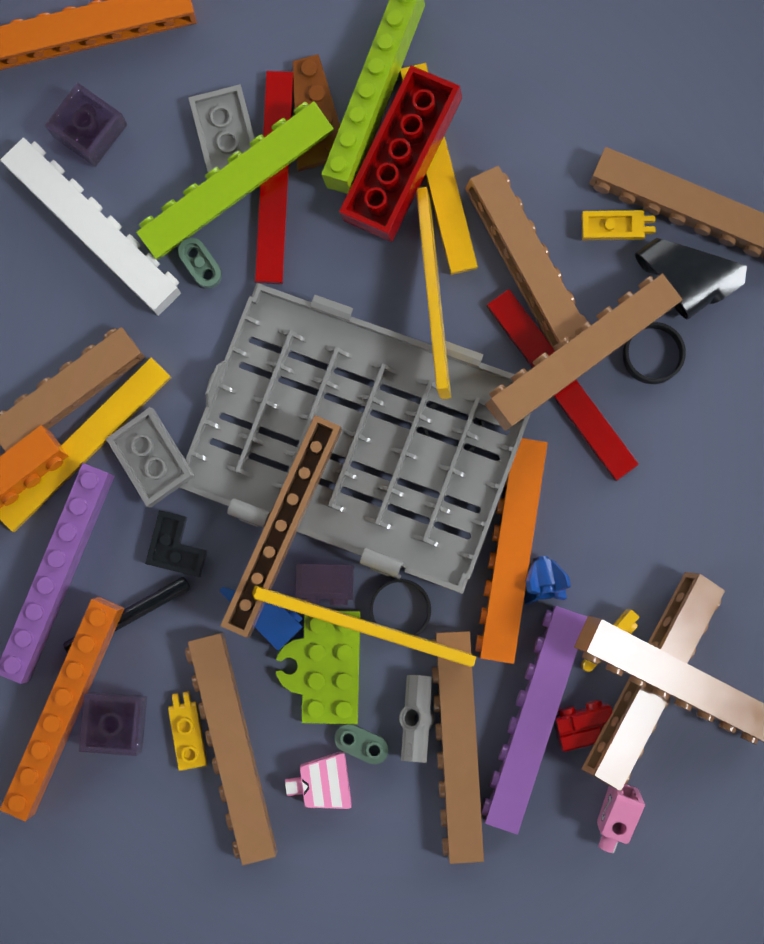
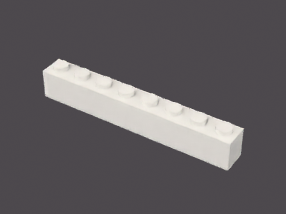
[0,137,181,316]

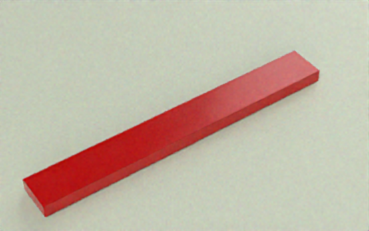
[255,71,294,284]
[486,289,639,481]

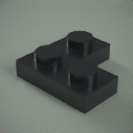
[145,510,207,578]

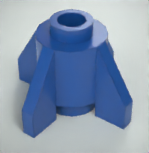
[524,556,571,605]

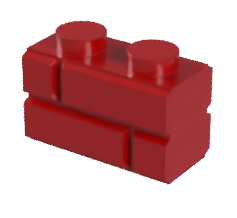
[554,700,613,752]

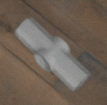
[399,675,434,763]

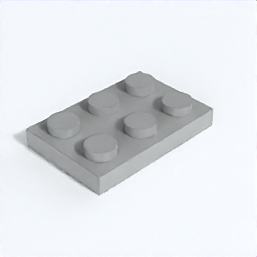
[188,84,255,172]
[106,407,195,508]

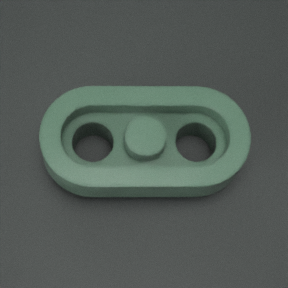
[178,238,222,289]
[335,724,388,764]

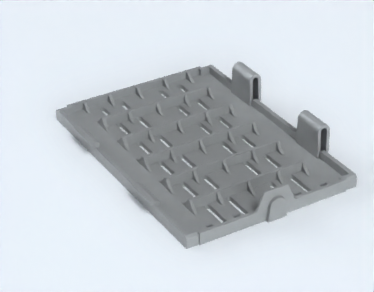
[179,283,531,594]

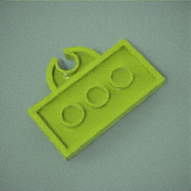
[276,611,360,724]

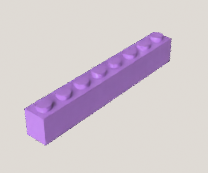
[0,463,115,684]
[481,606,587,835]

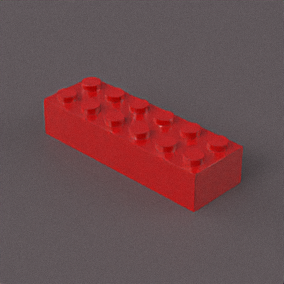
[339,65,462,242]

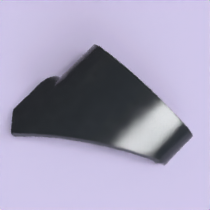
[635,238,747,320]

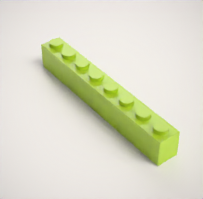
[321,0,425,194]
[136,101,334,260]

